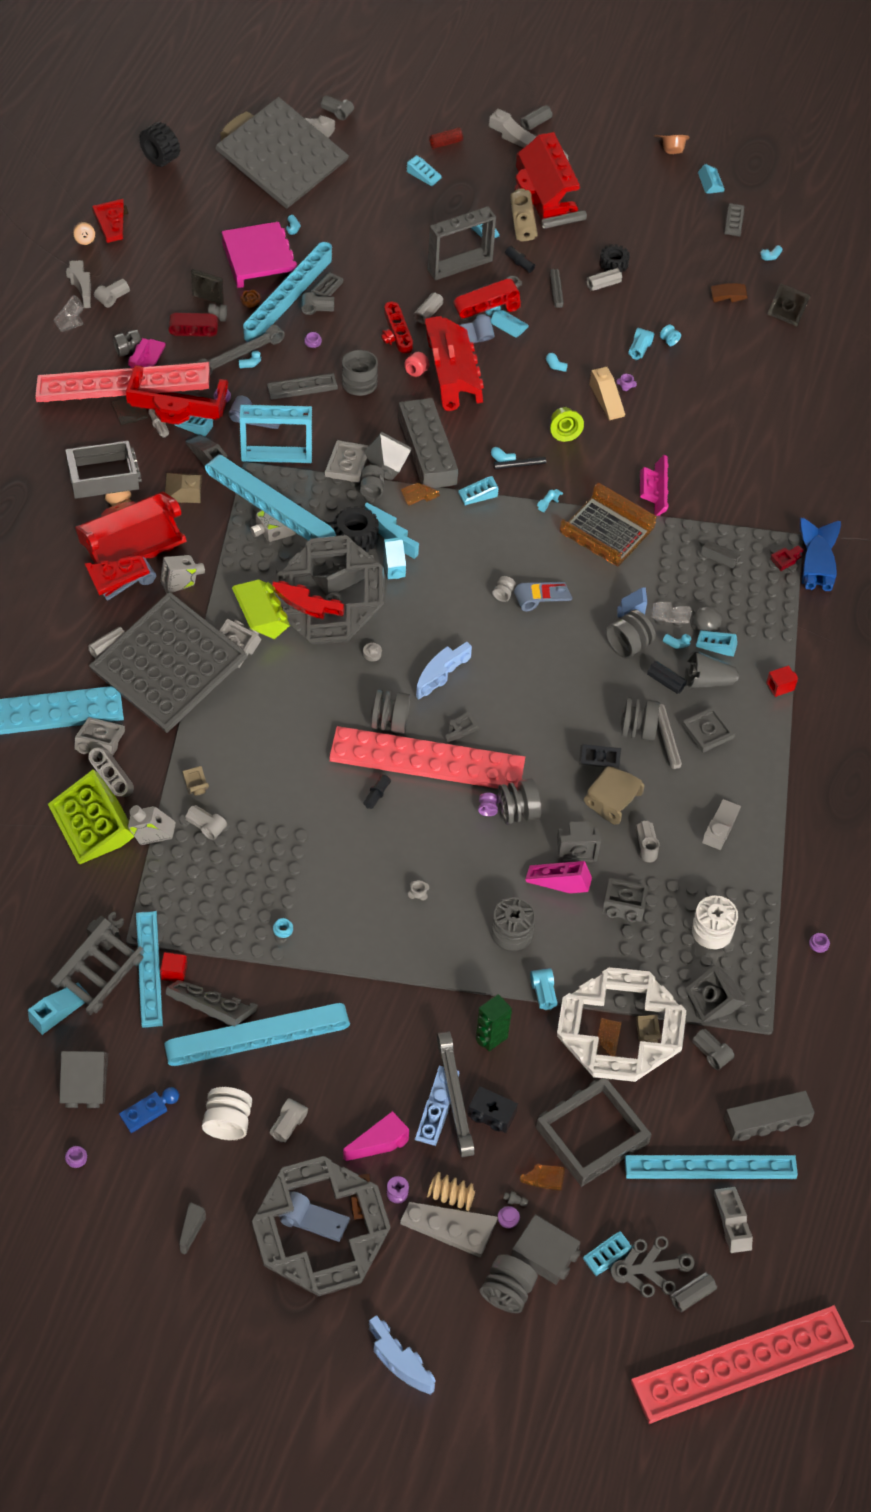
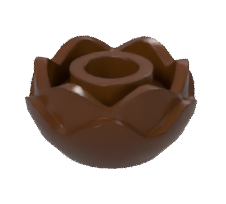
[240,289,261,308]

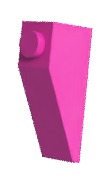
[525,861,592,893]
[343,1111,409,1161]

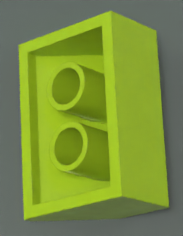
[232,580,290,639]

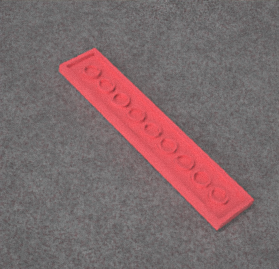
[36,362,210,402]
[330,726,525,789]
[631,1305,854,1424]

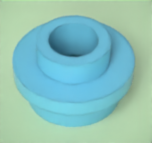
[273,918,293,938]

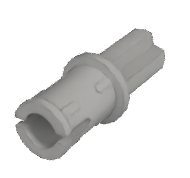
[148,409,169,438]

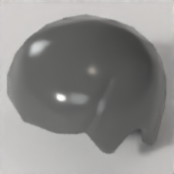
[692,606,722,632]

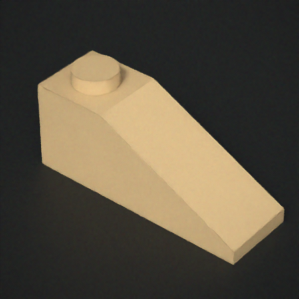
[590,367,625,420]

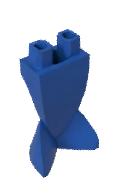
[799,518,841,591]

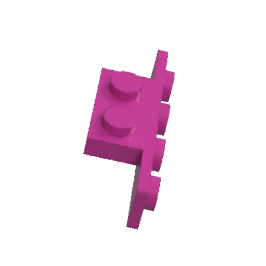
[128,338,166,368]
[640,455,668,516]

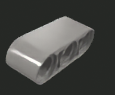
[88,748,134,797]

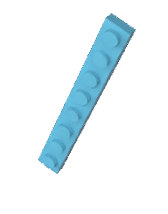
[625,1155,798,1179]

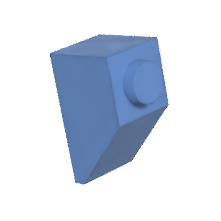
[617,588,647,619]

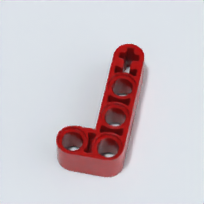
[453,279,521,318]

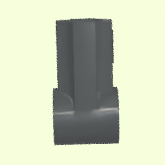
[321,95,354,120]
[302,292,334,315]
[692,1029,734,1070]

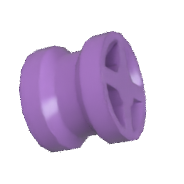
[478,793,498,816]
[387,1176,409,1203]

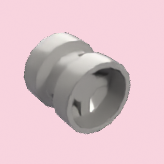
[493,576,516,602]

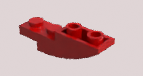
[272,581,345,619]

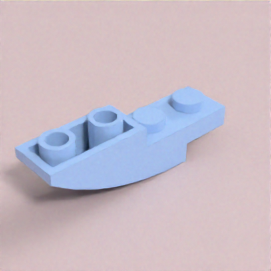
[416,642,472,700]
[415,1065,459,1146]
[369,1316,436,1394]

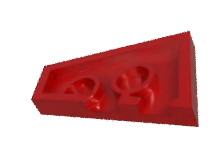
[92,199,124,243]
[85,555,150,596]

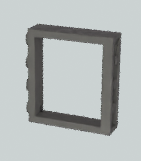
[427,207,496,281]
[65,441,142,499]
[536,1078,652,1187]

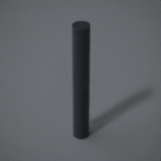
[494,457,546,469]

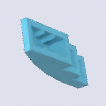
[365,503,419,559]

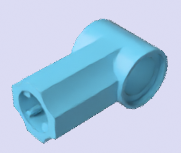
[629,328,654,360]
[530,968,557,1010]

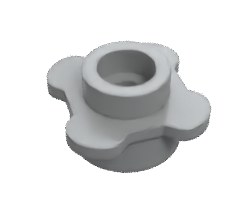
[408,880,429,901]

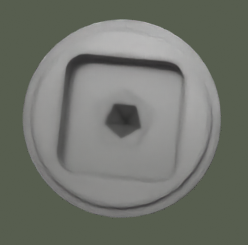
[363,643,382,661]

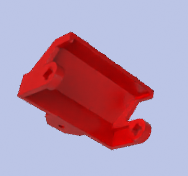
[515,132,580,220]
[425,316,484,411]
[126,365,228,425]
[75,492,187,564]

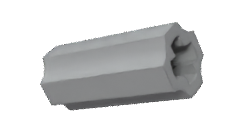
[586,268,622,291]
[414,292,443,324]
[88,627,125,659]

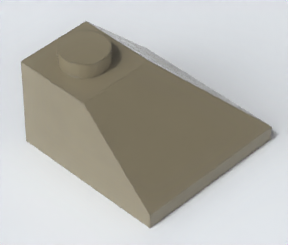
[165,473,202,503]

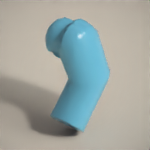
[286,215,301,235]
[760,246,782,261]

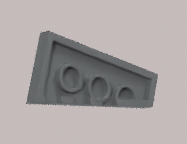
[166,980,258,1027]

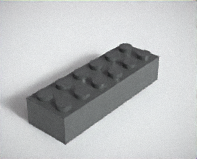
[398,398,458,490]

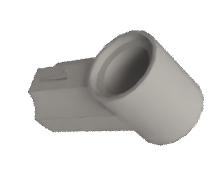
[94,279,130,307]
[185,805,227,840]
[636,821,660,862]
[270,1098,308,1143]

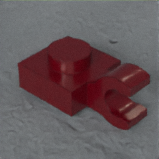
[770,545,803,571]

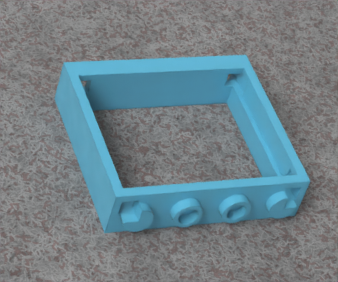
[240,405,312,463]

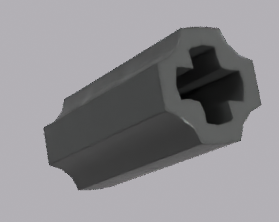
[520,105,552,131]
[670,1272,717,1313]

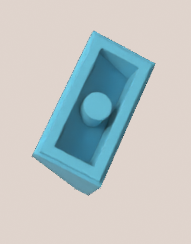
[698,164,724,193]
[491,310,529,337]

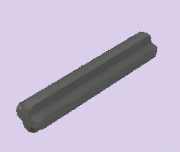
[541,210,587,229]
[550,269,564,308]

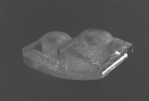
[651,602,692,623]

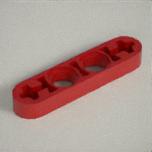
[384,302,413,353]

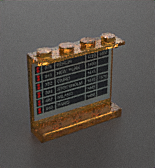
[560,483,657,567]

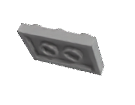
[325,440,368,483]

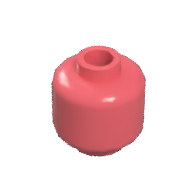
[404,352,429,377]

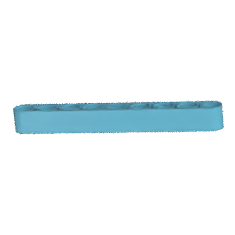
[243,242,332,342]
[205,455,336,541]
[164,1003,350,1066]

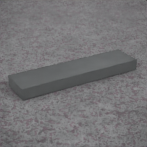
[267,373,338,400]

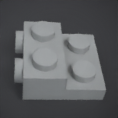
[219,619,261,668]
[75,717,125,759]

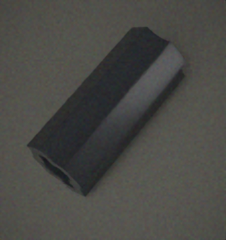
[647,661,687,694]

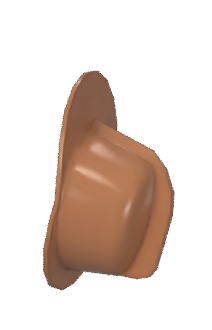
[654,135,689,154]

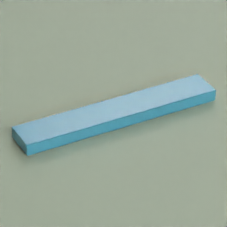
[136,911,163,1028]

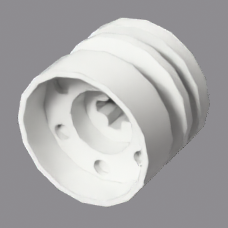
[692,895,738,949]
[202,1087,252,1140]

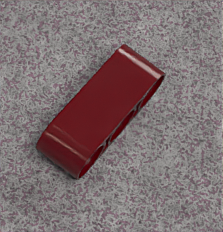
[169,313,218,337]

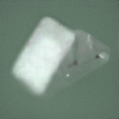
[54,295,84,332]

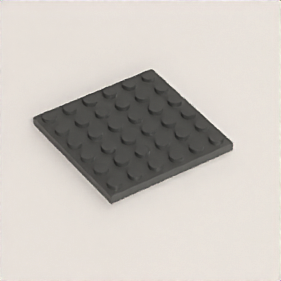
[216,97,349,209]
[89,592,248,733]

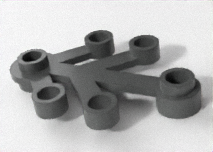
[611,1236,694,1298]

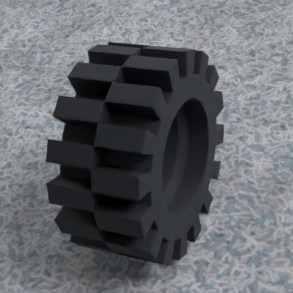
[599,244,630,273]

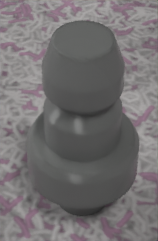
[503,1191,528,1206]

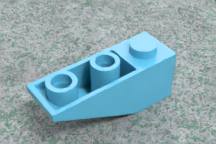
[28,983,87,1035]

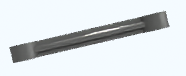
[196,325,285,375]
[437,1031,474,1158]

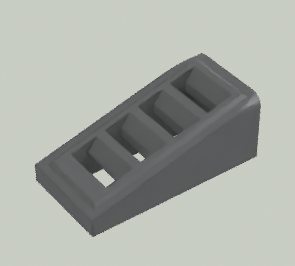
[725,204,745,236]
[180,1203,206,1255]

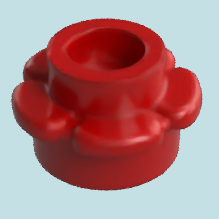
[381,329,396,345]

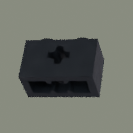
[579,744,621,769]
[468,1086,518,1133]

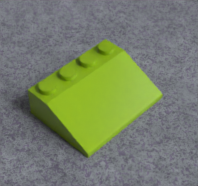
[48,770,134,864]

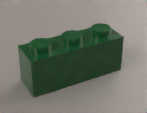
[476,994,512,1051]

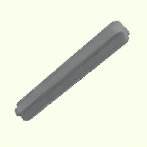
[658,704,682,769]

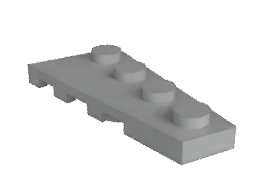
[401,1202,498,1258]

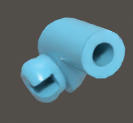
[239,351,261,368]
[546,353,568,372]
[491,447,516,462]
[663,634,691,649]

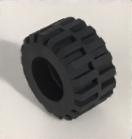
[139,122,180,167]
[334,506,379,552]

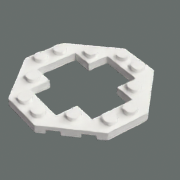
[557,967,686,1081]

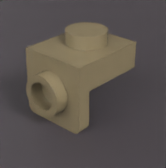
[182,766,209,796]
[636,1015,662,1043]

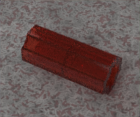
[429,127,463,149]

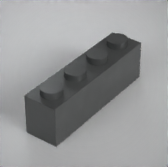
[724,1091,815,1141]

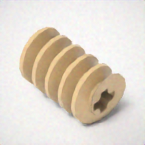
[427,1172,475,1211]

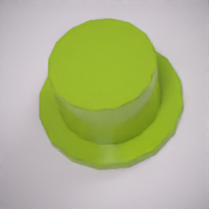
[550,407,584,442]

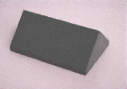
[313,554,374,596]

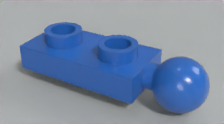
[119,1087,179,1133]

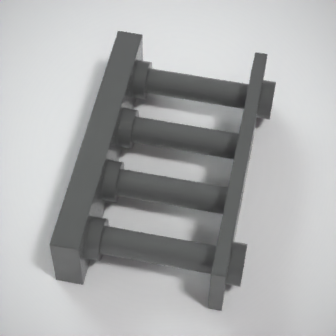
[51,919,144,1016]

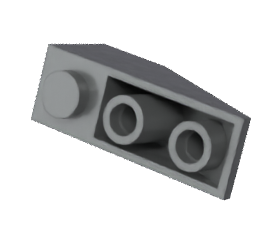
[186,435,228,466]

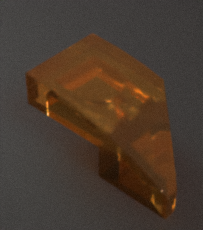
[401,483,440,506]
[598,1018,622,1057]
[520,1163,565,1190]

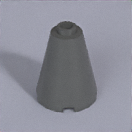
[685,651,739,689]

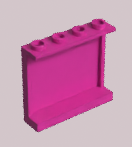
[222,222,297,288]

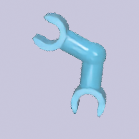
[537,489,563,513]

